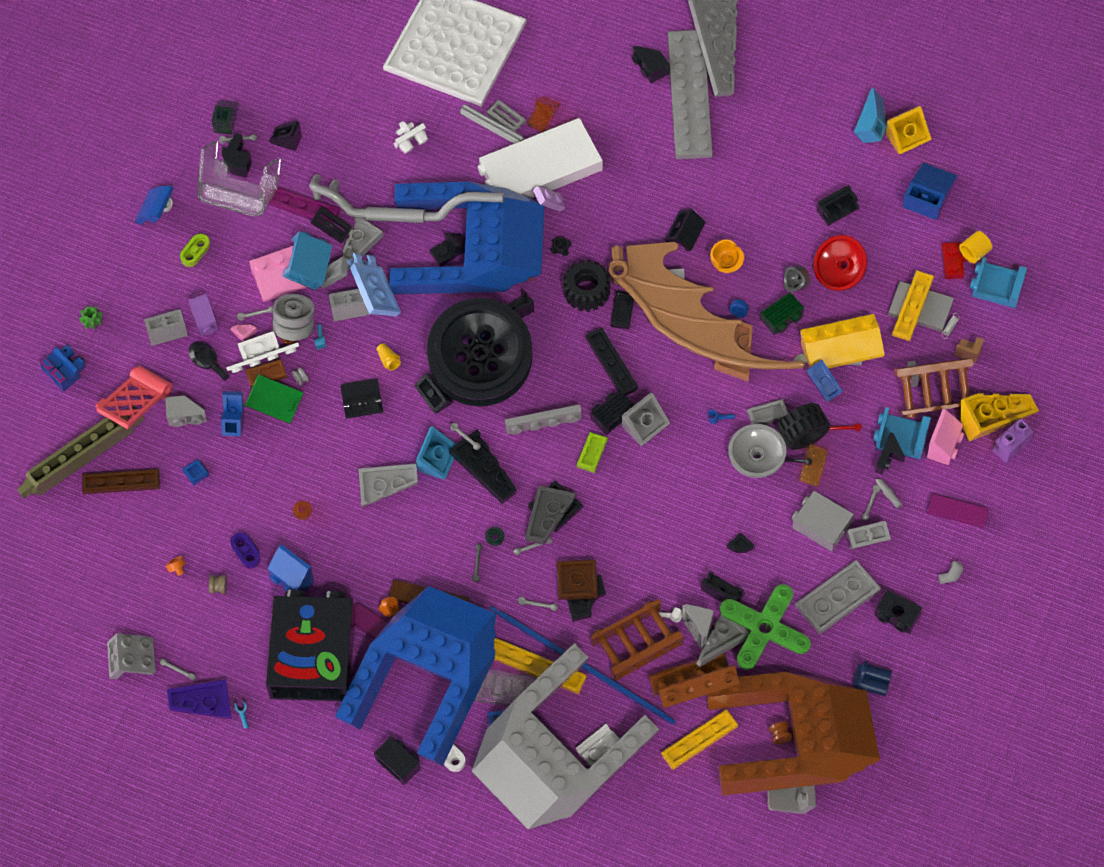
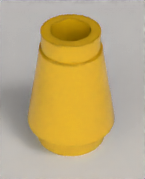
[376,343,401,371]

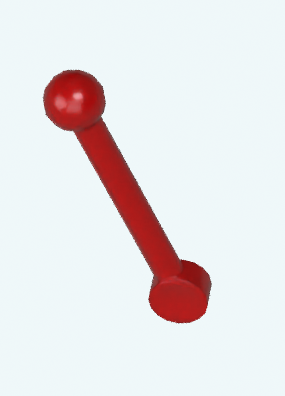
[829,423,862,432]

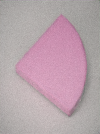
[230,324,257,342]

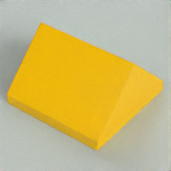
[886,106,932,154]

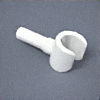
[659,608,683,622]

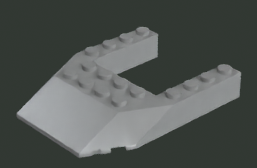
[472,643,659,830]

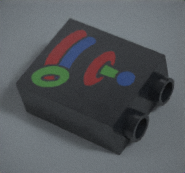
[266,590,355,702]

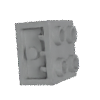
[107,633,155,679]
[767,786,816,814]

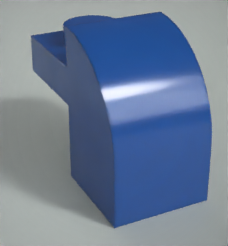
[221,391,244,436]

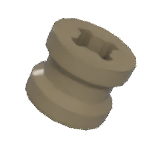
[209,574,227,594]

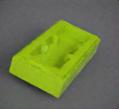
[577,432,608,473]

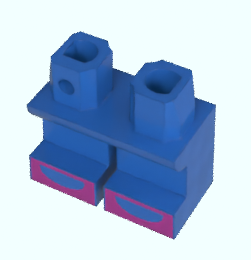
[38,345,86,392]

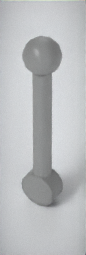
[219,134,257,144]
[237,306,273,321]
[450,423,481,450]
[862,485,880,520]
[514,537,553,555]
[518,597,558,611]
[160,658,197,681]

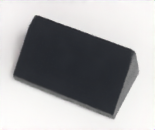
[414,373,453,414]

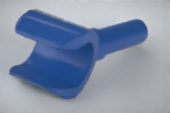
[707,410,735,424]

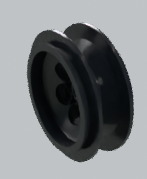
[427,298,532,407]

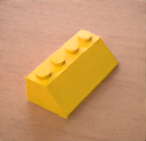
[801,314,885,369]

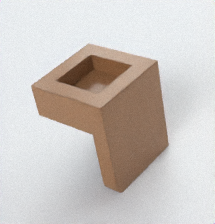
[954,337,984,363]

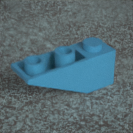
[854,88,887,143]

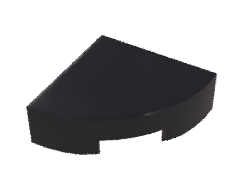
[727,533,754,553]

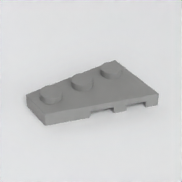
[359,464,418,508]

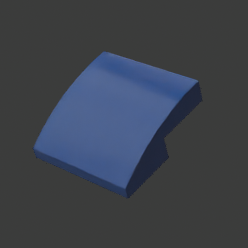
[134,186,174,225]

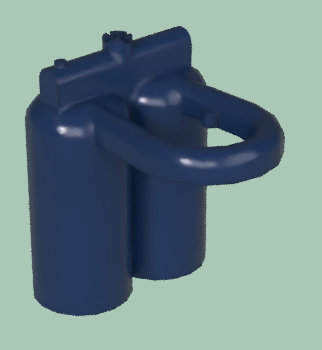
[853,661,892,697]

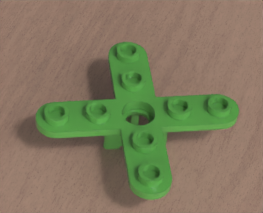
[720,584,811,669]

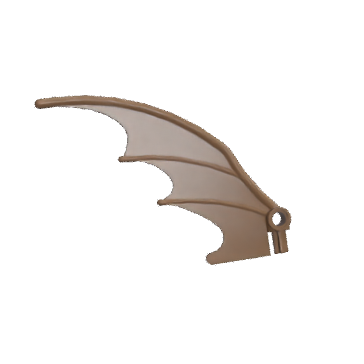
[609,242,805,370]

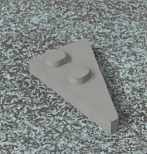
[342,217,384,271]
[696,615,750,667]

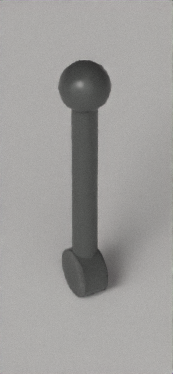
[472,544,483,583]

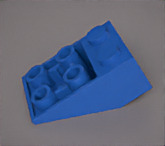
[902,162,958,221]

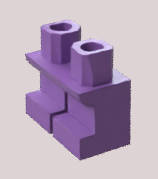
[993,419,1033,464]

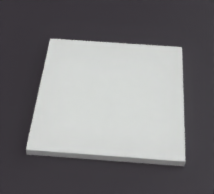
[383,0,527,107]

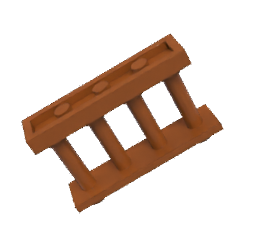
[894,358,973,418]
[591,599,684,682]
[648,653,740,708]

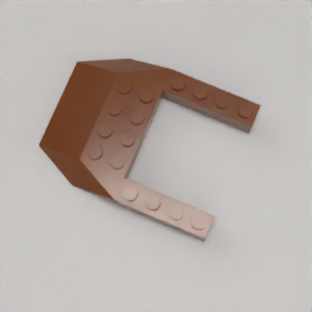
[706,672,880,796]

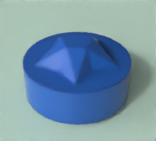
[729,299,749,318]

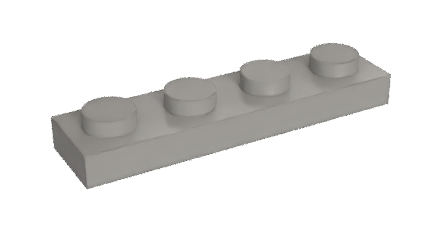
[505,404,582,435]

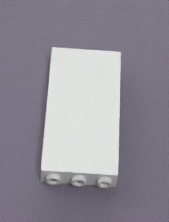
[477,118,603,199]

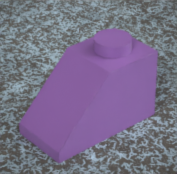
[188,294,218,336]

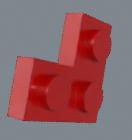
[941,242,981,279]

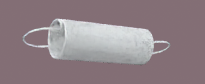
[942,313,959,339]

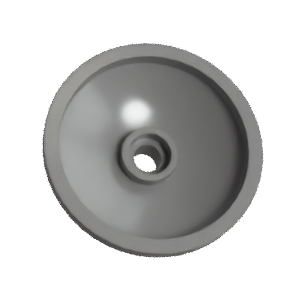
[728,424,786,478]

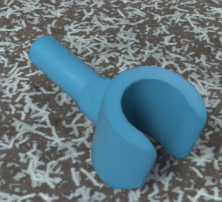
[314,324,326,350]
[234,701,249,729]

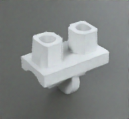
[393,121,428,154]

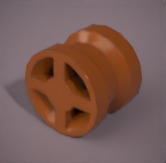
[769,721,792,745]

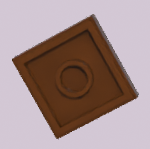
[557,560,598,600]

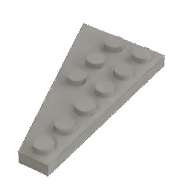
[688,0,738,96]

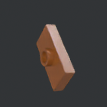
[245,359,287,389]

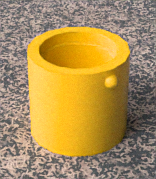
[959,231,993,263]

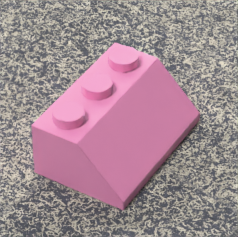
[249,246,306,302]

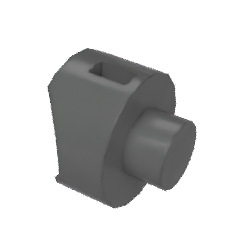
[784,265,810,292]

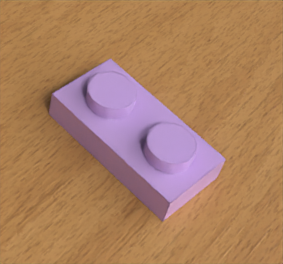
[533,186,566,212]

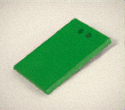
[244,374,304,424]

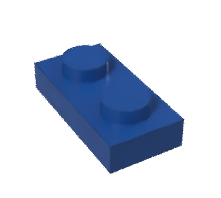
[805,360,843,402]

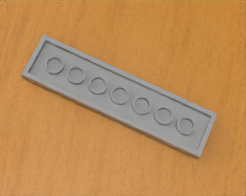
[668,30,712,159]

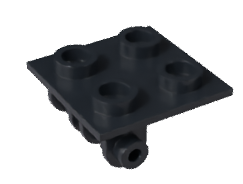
[340,378,384,419]

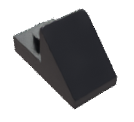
[430,233,466,267]
[875,432,905,475]

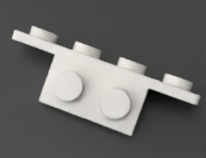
[226,331,299,374]

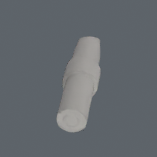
[875,479,903,509]

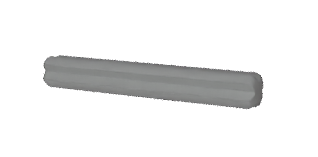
[460,104,524,144]

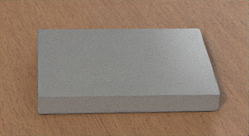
[888,281,954,332]

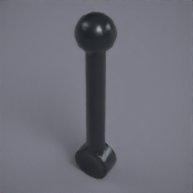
[784,458,812,465]

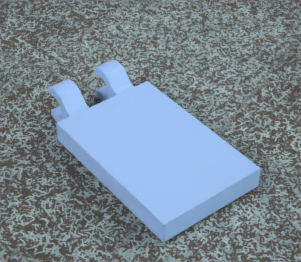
[348,253,401,316]

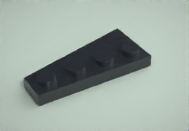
[449,429,517,504]

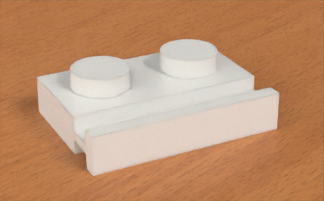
[575,724,619,767]

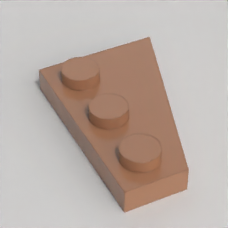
[714,322,753,382]

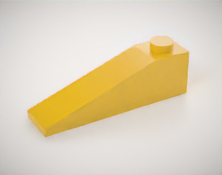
[961,393,1039,442]

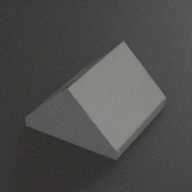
[622,393,670,446]
[682,604,714,650]

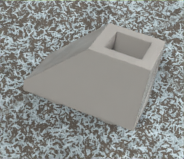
[165,395,207,427]

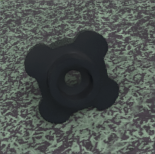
[551,237,571,256]

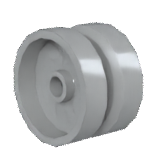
[273,294,314,341]

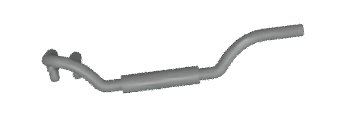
[309,174,504,223]

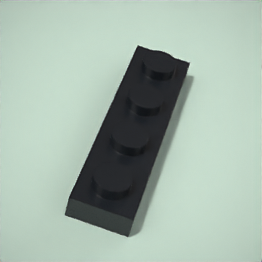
[585,327,638,396]

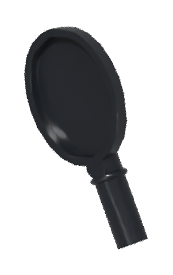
[189,341,229,381]

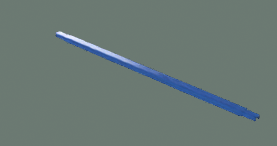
[489,606,675,725]

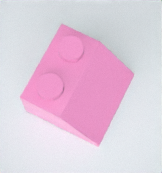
[927,409,964,465]

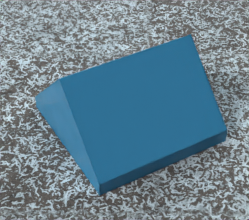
[416,426,457,479]

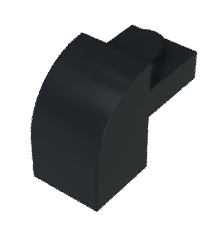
[222,133,252,178]

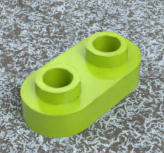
[180,234,210,267]

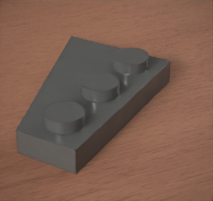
[525,486,577,545]

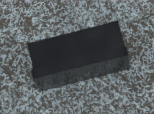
[665,209,705,251]

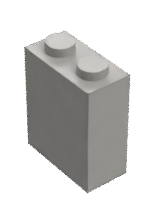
[792,491,854,552]

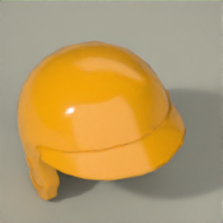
[710,239,744,273]

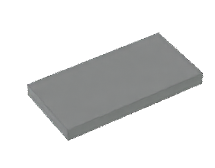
[795,560,881,635]

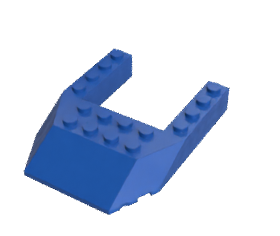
[389,182,545,295]
[335,586,496,766]

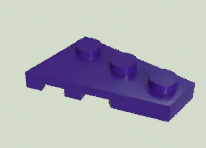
[167,680,232,719]

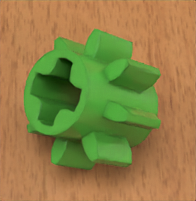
[79,306,103,330]

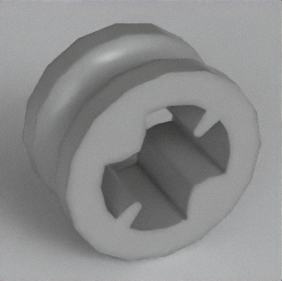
[292,367,309,387]

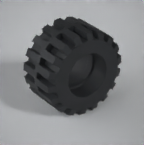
[563,260,610,312]
[777,403,831,450]

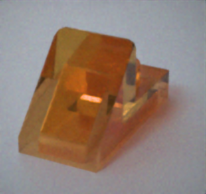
[528,96,560,132]

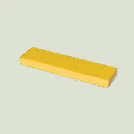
[892,270,934,341]
[661,709,738,770]

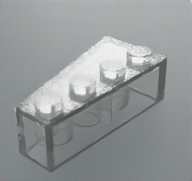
[474,669,537,705]

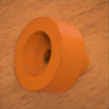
[165,555,186,576]
[379,596,399,617]

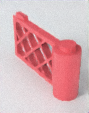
[96,365,173,429]

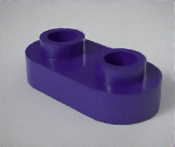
[230,533,260,568]

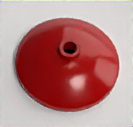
[813,235,868,291]

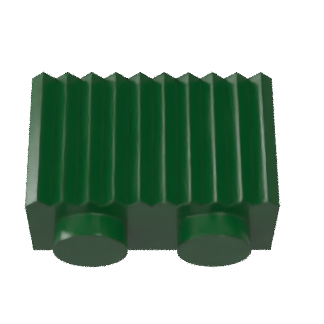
[760,292,804,335]

